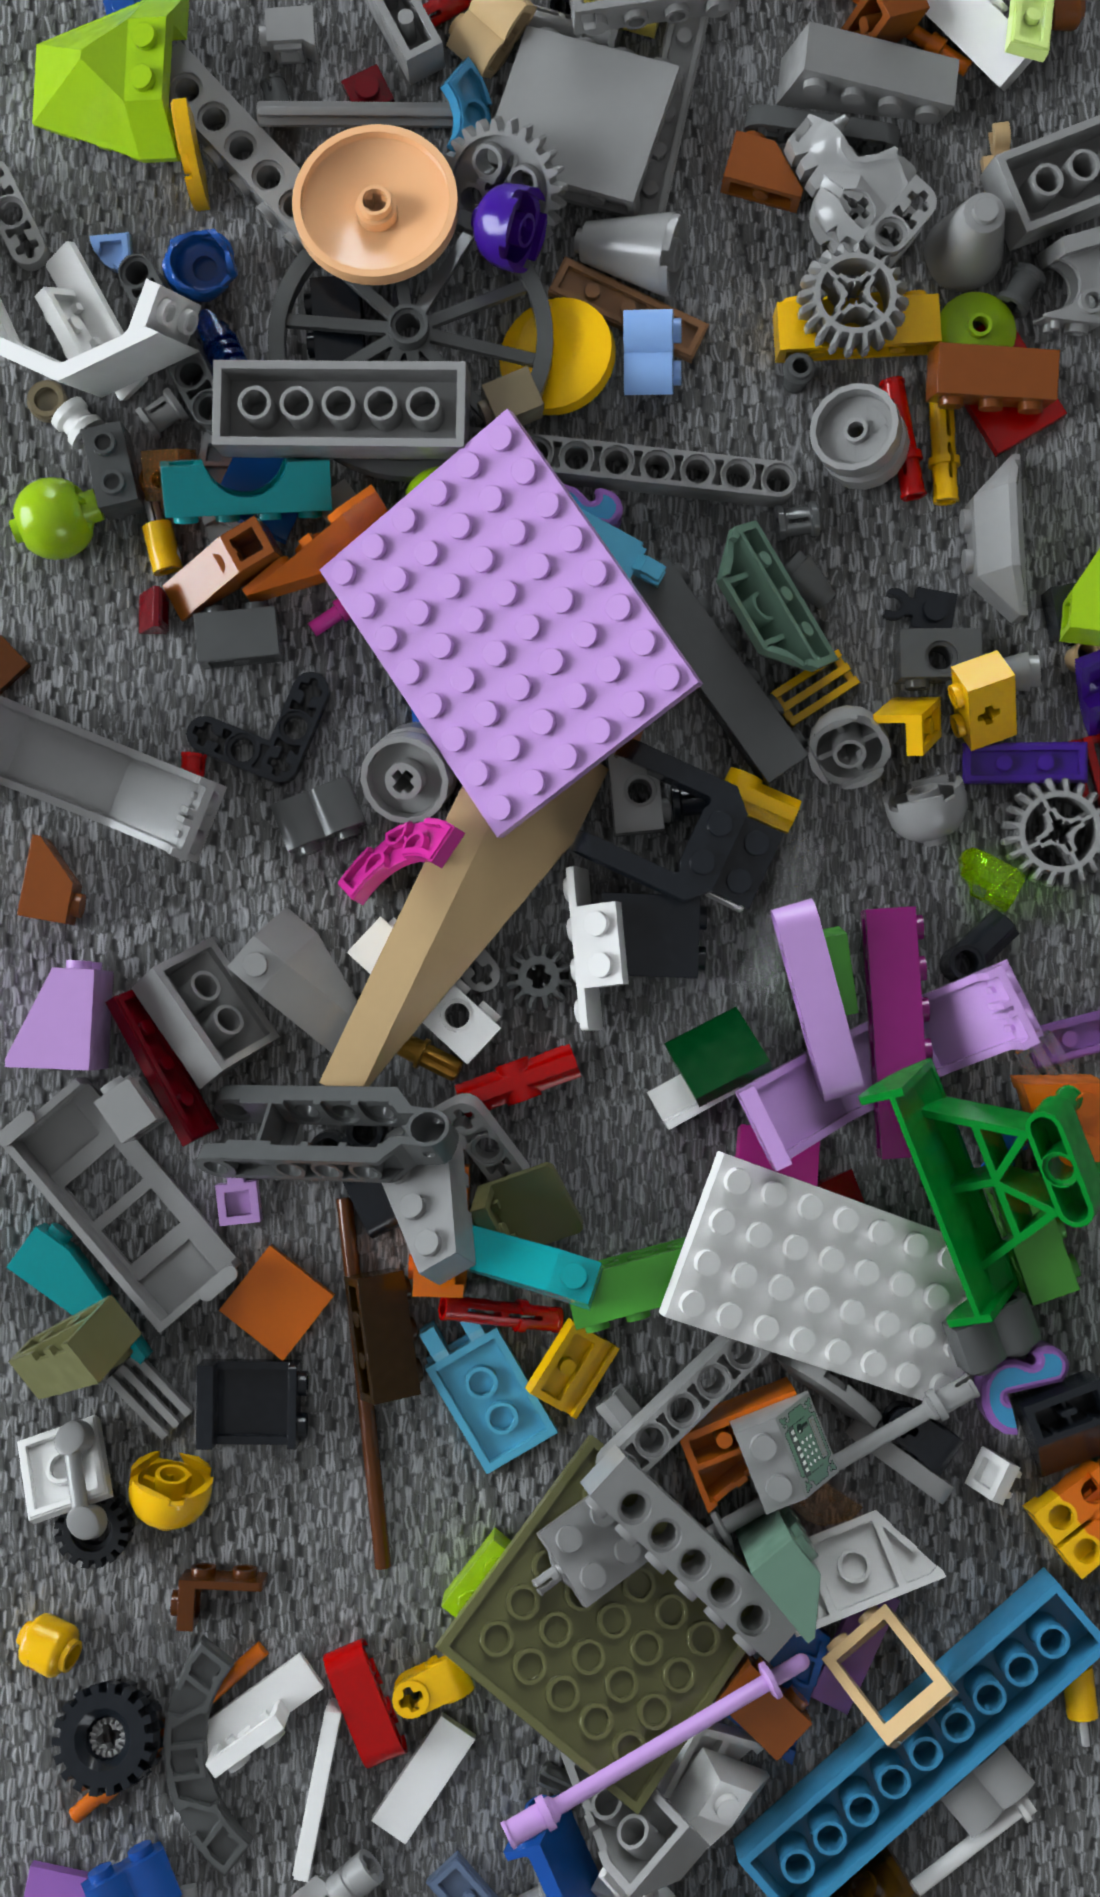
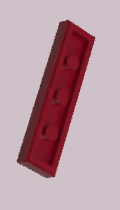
[105,990,219,1147]

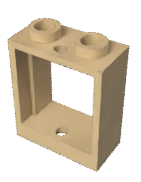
[822,1604,959,1749]

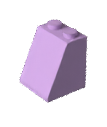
[5,960,113,1071]

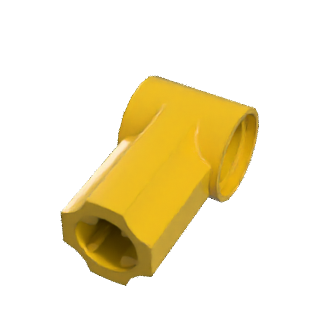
[724,767,802,834]

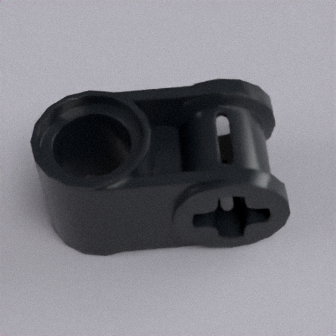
[882,1401,964,1476]

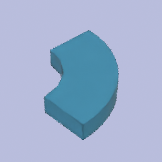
[440,57,492,152]

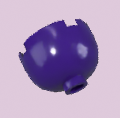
[471,183,547,273]

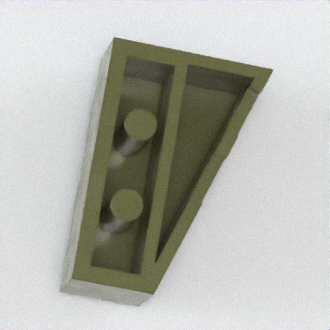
[8,1294,142,1400]

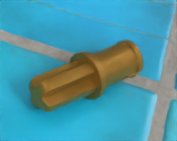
[396,1035,463,1081]

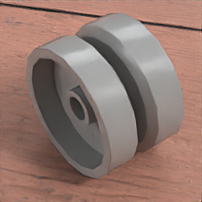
[809,383,910,490]
[360,722,460,824]

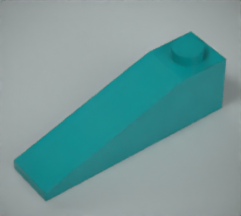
[6,1222,153,1364]
[467,1225,603,1311]

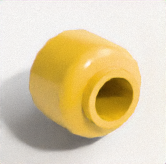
[17,1613,82,1678]

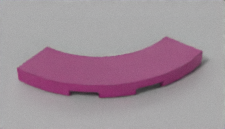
[338,817,465,905]

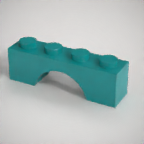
[160,458,332,524]

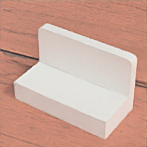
[647,1074,740,1130]

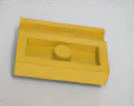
[525,1317,620,1419]

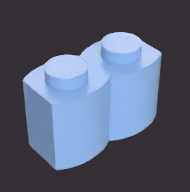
[623,309,682,395]

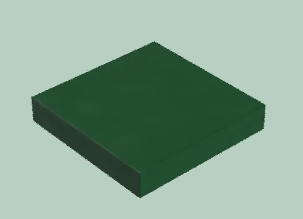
[664,1007,773,1107]

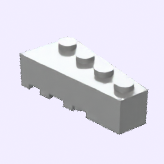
[776,21,960,125]

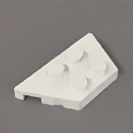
[795,1510,946,1637]

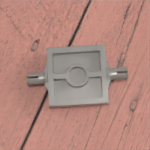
[531,1495,648,1608]

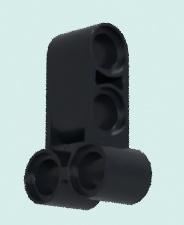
[310,1125,399,1239]

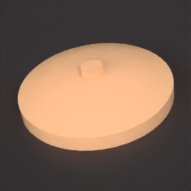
[292,124,459,286]

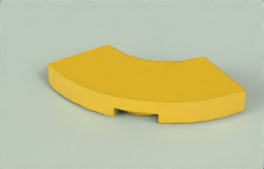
[170,97,210,212]

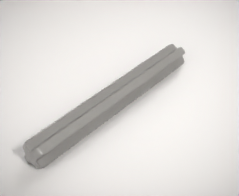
[256,101,453,128]

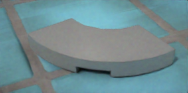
[776,1354,882,1429]

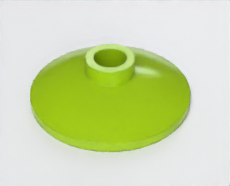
[940,292,1016,347]

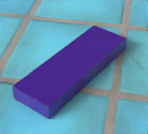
[962,742,1088,785]

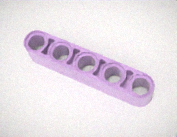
[770,898,865,1102]

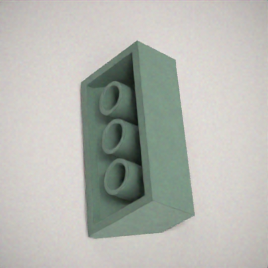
[735,1506,821,1644]

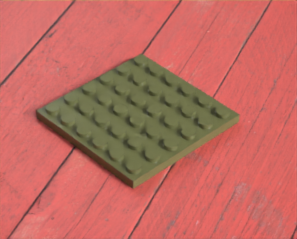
[434,1435,754,1815]

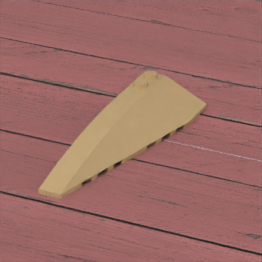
[319,764,609,1087]

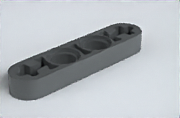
[744,104,900,155]

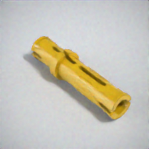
[928,402,961,506]

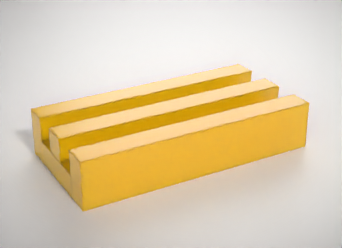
[770,649,860,728]

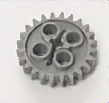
[443,115,568,251]

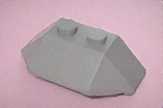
[959,454,1028,623]

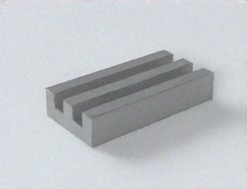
[106,1357,194,1440]

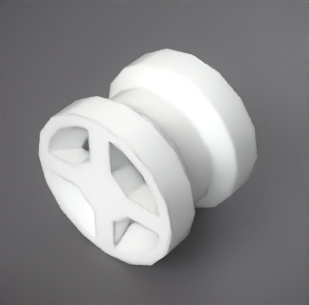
[51,396,104,449]

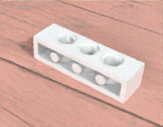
[347,916,502,1065]

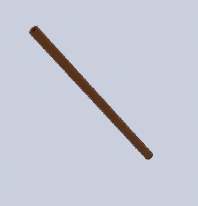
[336,1197,391,1570]

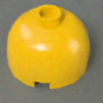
[128,1451,214,1531]

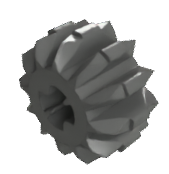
[505,943,573,1011]

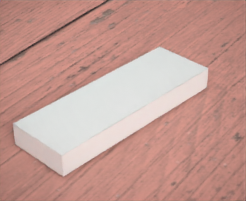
[371,1712,476,1845]

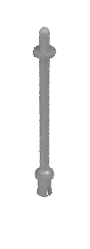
[686,1373,980,1555]

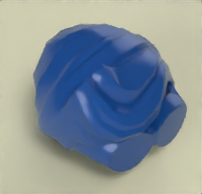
[162,228,238,303]

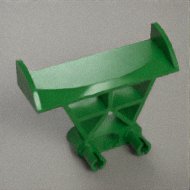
[858,1058,1100,1328]

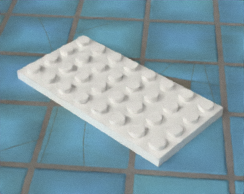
[658,1151,967,1401]

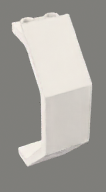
[0,279,202,398]

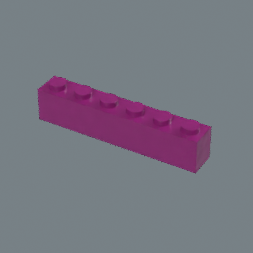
[860,906,933,1159]

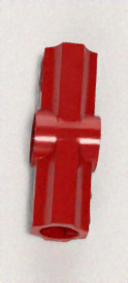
[454,1044,582,1117]

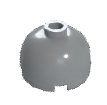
[807,705,891,789]
[882,774,968,847]

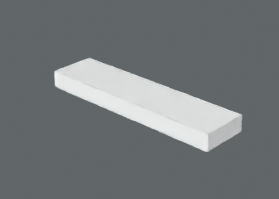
[292,1698,342,1882]

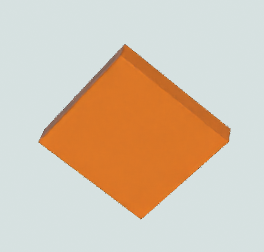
[219,1244,335,1361]

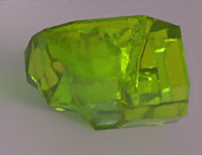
[957,847,1025,913]

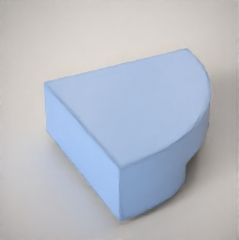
[90,232,133,273]

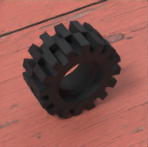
[54,1489,135,1569]

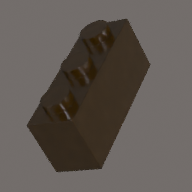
[344,1268,423,1405]

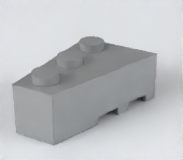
[382,1132,476,1285]

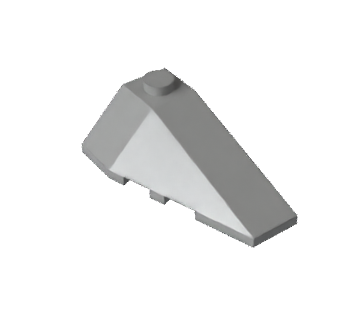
[559,1750,710,1897]

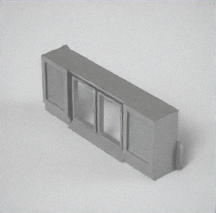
[0,1077,243,1333]

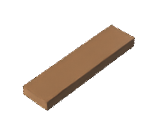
[548,256,709,364]

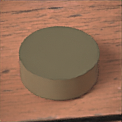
[27,380,69,423]

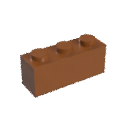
[925,342,1060,415]

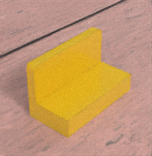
[873,697,942,756]

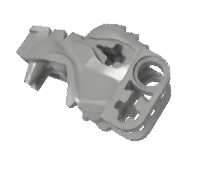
[783,114,937,269]

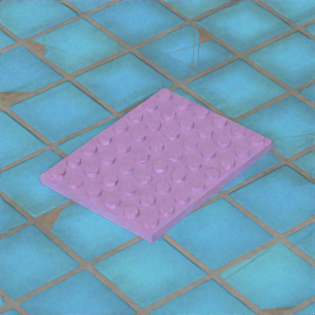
[319,409,703,838]

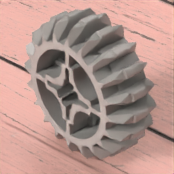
[796,242,909,359]
[1000,778,1100,888]

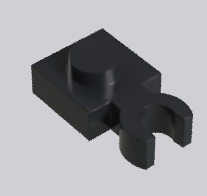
[882,587,958,628]

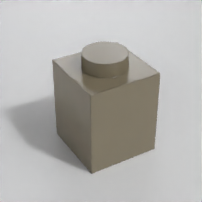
[477,366,544,426]

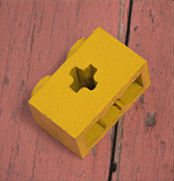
[948,650,1017,751]

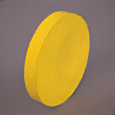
[499,297,616,415]

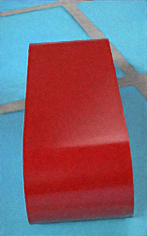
[323,1638,407,1769]

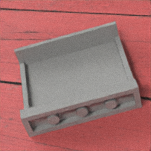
[487,25,681,217]

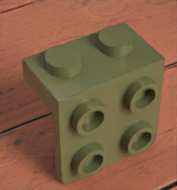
[469,1162,584,1245]

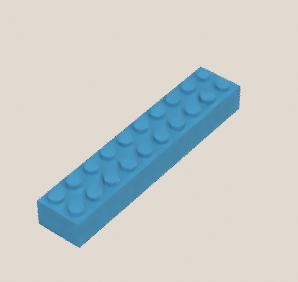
[733,1567,1100,1897]

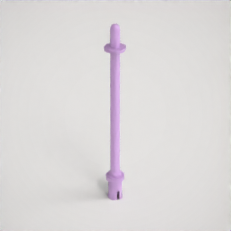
[500,1653,810,1850]

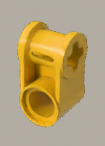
[392,1655,475,1719]

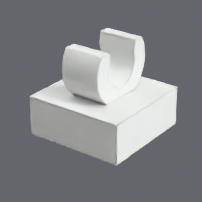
[965,1446,1022,1505]

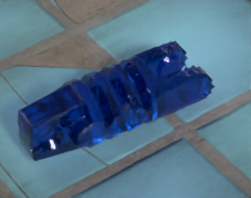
[196,309,248,369]

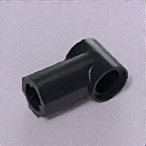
[939,909,1019,982]

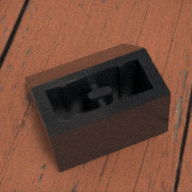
[1011,1369,1100,1477]

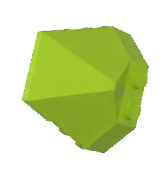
[32,0,189,163]

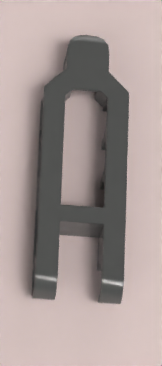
[196,1085,459,1183]

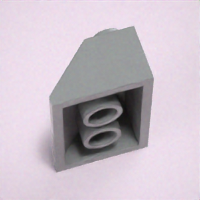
[131,937,280,1089]

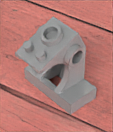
[1032,226,1100,336]

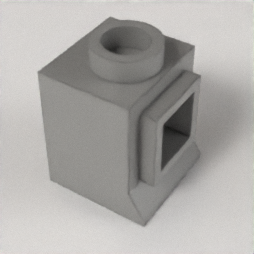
[259,5,320,65]

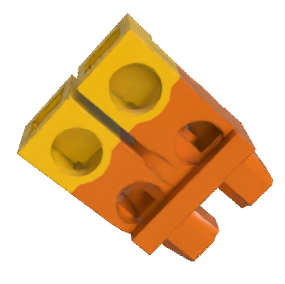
[1022,1459,1100,1579]

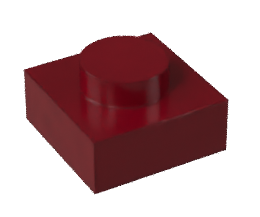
[341,64,395,102]

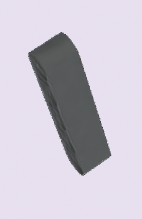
[118,254,213,435]

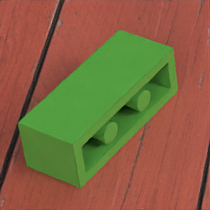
[985,1169,1081,1306]

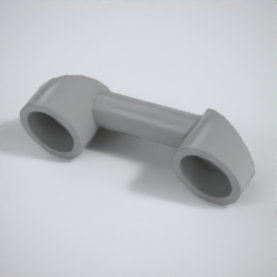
[54,1420,108,1540]

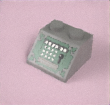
[729,1390,839,1515]

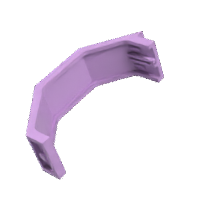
[735,959,1044,1171]

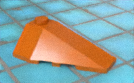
[242,484,388,602]

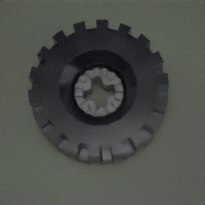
[51,1679,165,1797]

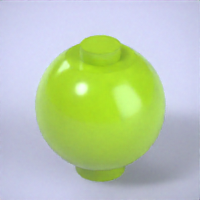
[9,477,105,560]

